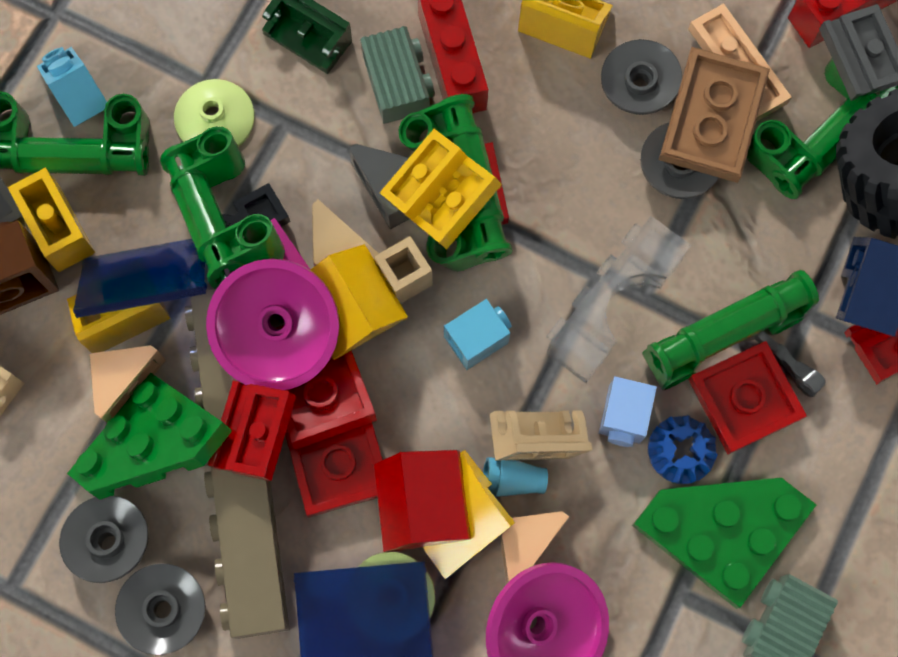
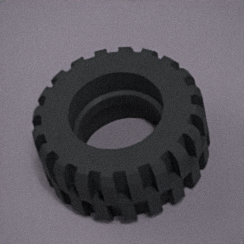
[836,89,898,239]

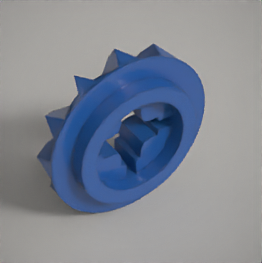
[648,415,718,484]

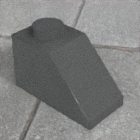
[349,144,409,229]

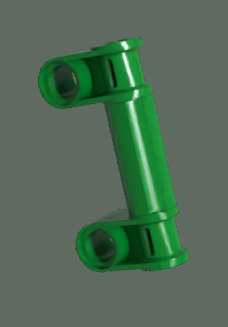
[746,58,898,199]
[0,91,150,176]
[398,94,513,272]
[160,126,285,289]
[642,269,819,391]

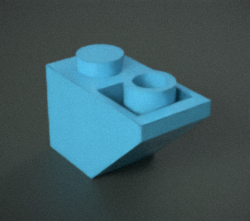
[37,47,107,127]

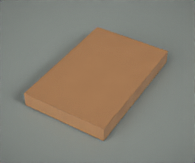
[658,47,770,183]

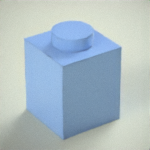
[598,376,657,447]

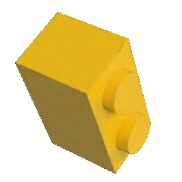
[7,167,96,272]

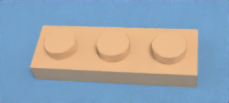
[688,3,792,122]

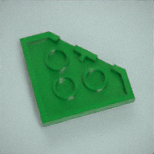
[67,372,232,500]
[632,477,816,609]

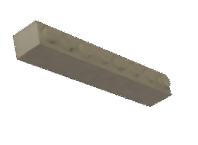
[185,288,290,639]

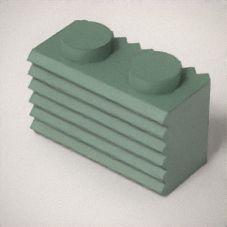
[360,26,435,124]
[742,574,838,657]

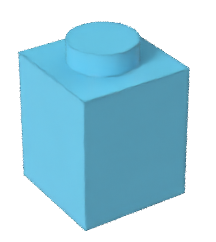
[444,299,512,370]

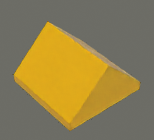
[518,0,613,59]
[310,244,408,360]
[67,262,171,353]

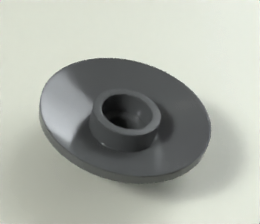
[601,39,682,115]
[640,123,718,199]
[59,496,149,583]
[115,563,206,655]

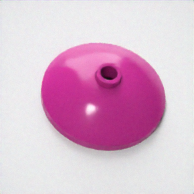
[206,259,340,390]
[486,562,609,657]

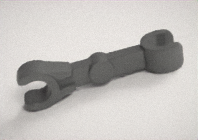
[744,331,826,397]

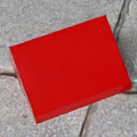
[374,450,471,552]

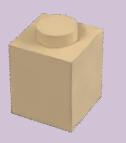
[374,236,433,304]

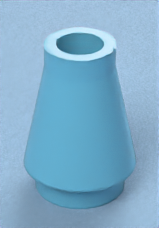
[483,457,548,497]

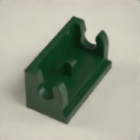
[262,0,352,74]

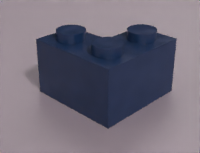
[836,237,898,337]

